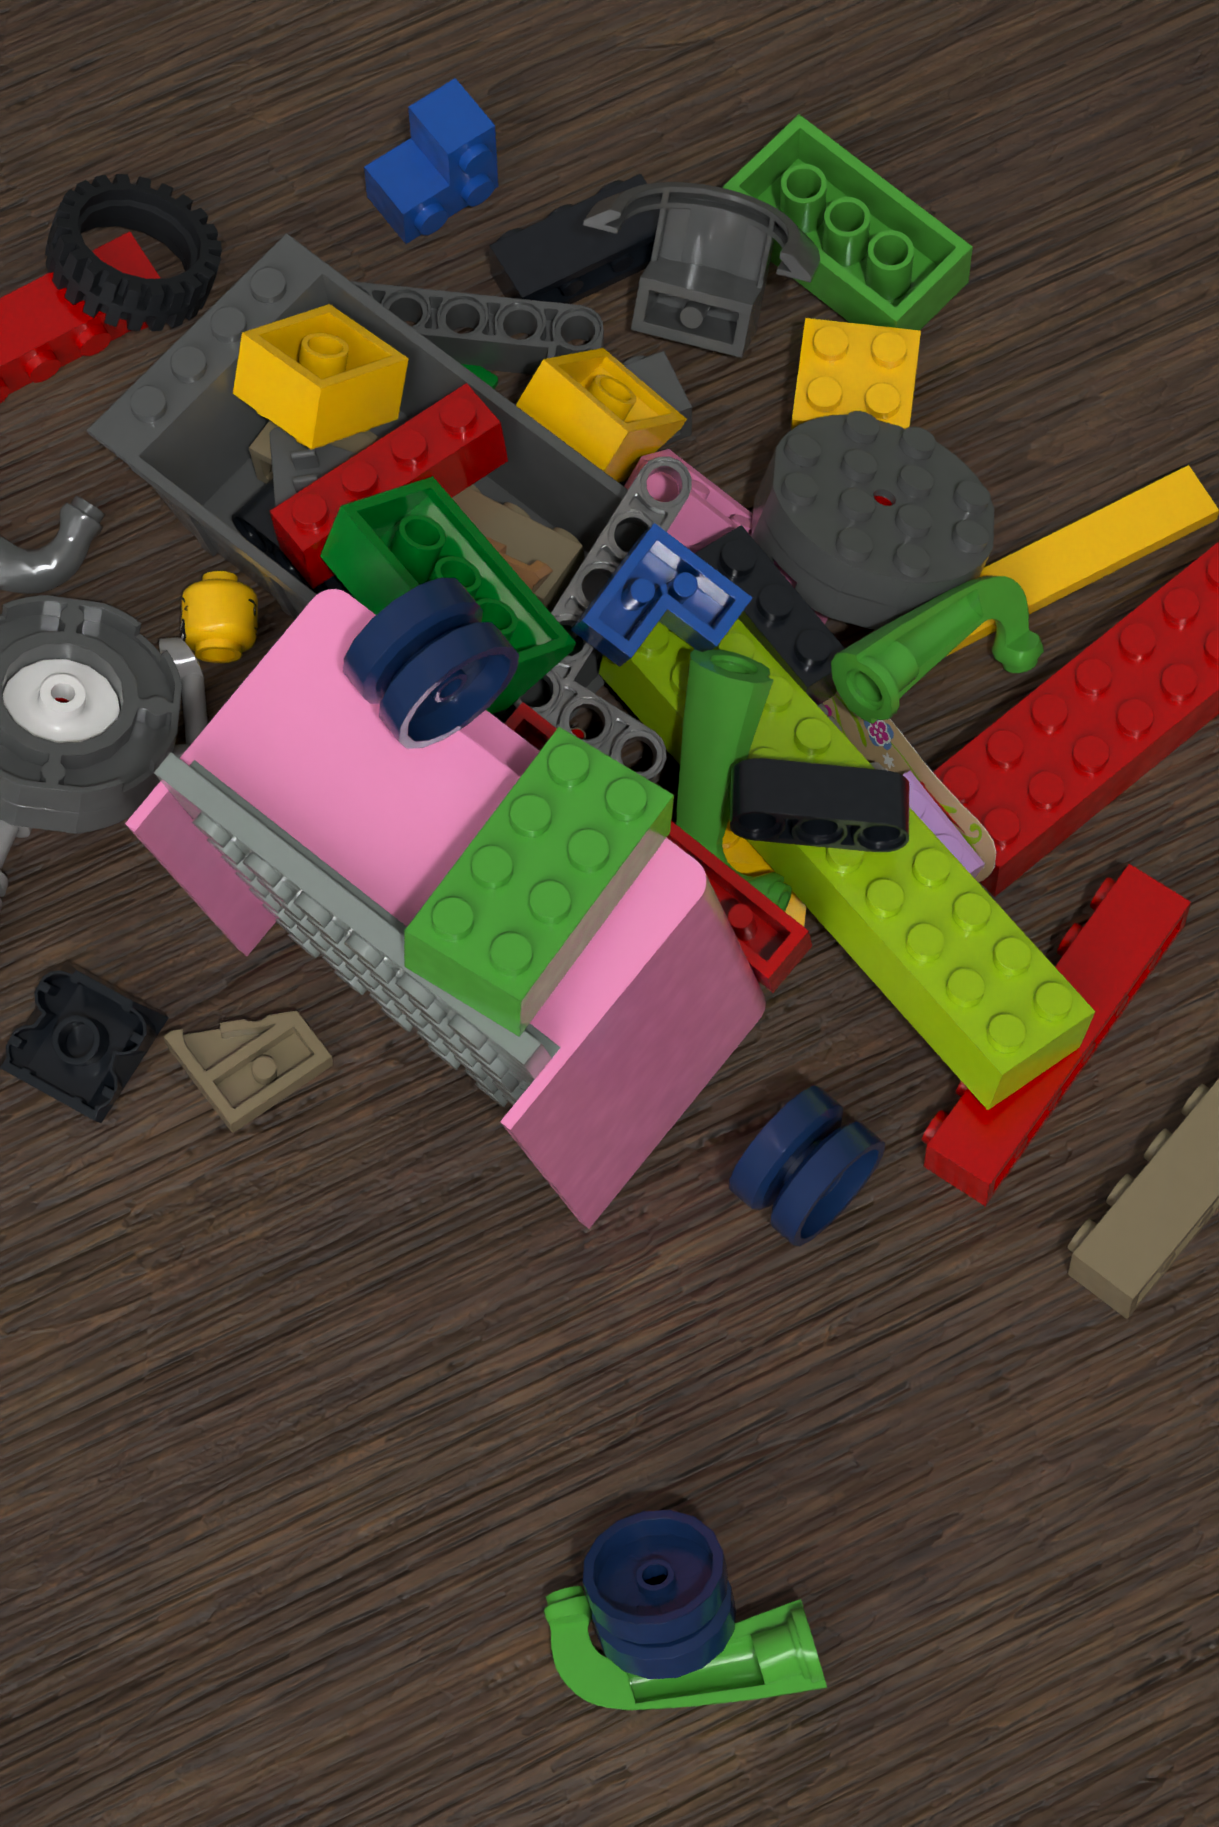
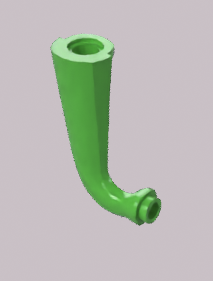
[831,576,1044,724]
[676,649,792,911]
[543,1586,828,1710]

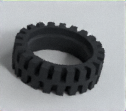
[45,174,222,331]

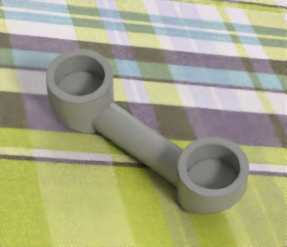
[159,637,208,758]

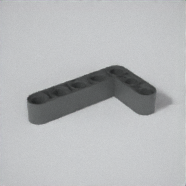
[351,281,604,375]
[510,456,692,781]

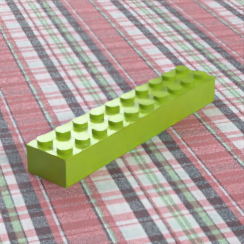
[599,619,1095,1110]

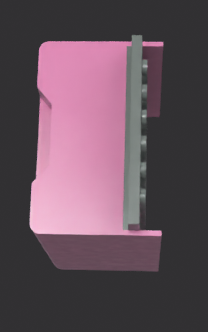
[125,589,766,1229]

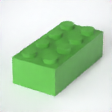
[723,114,973,330]
[404,727,674,1037]

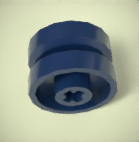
[343,578,519,749]
[729,1085,885,1247]
[583,1510,736,1679]

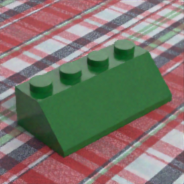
[320,476,576,714]

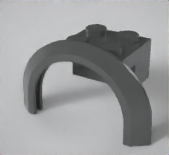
[583,182,820,358]

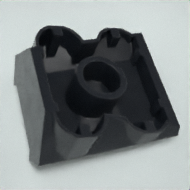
[0,961,169,1124]

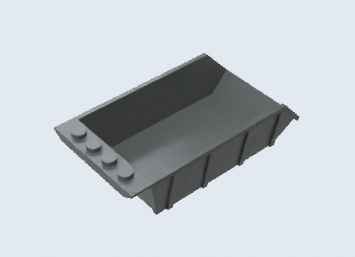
[87,233,644,723]

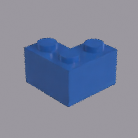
[364,78,499,244]
[571,523,753,667]

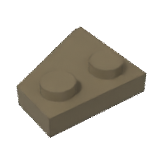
[164,1011,333,1134]

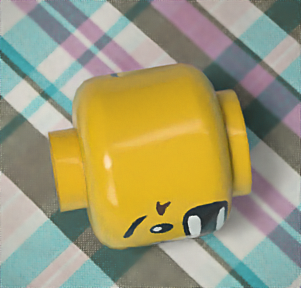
[180,571,258,663]

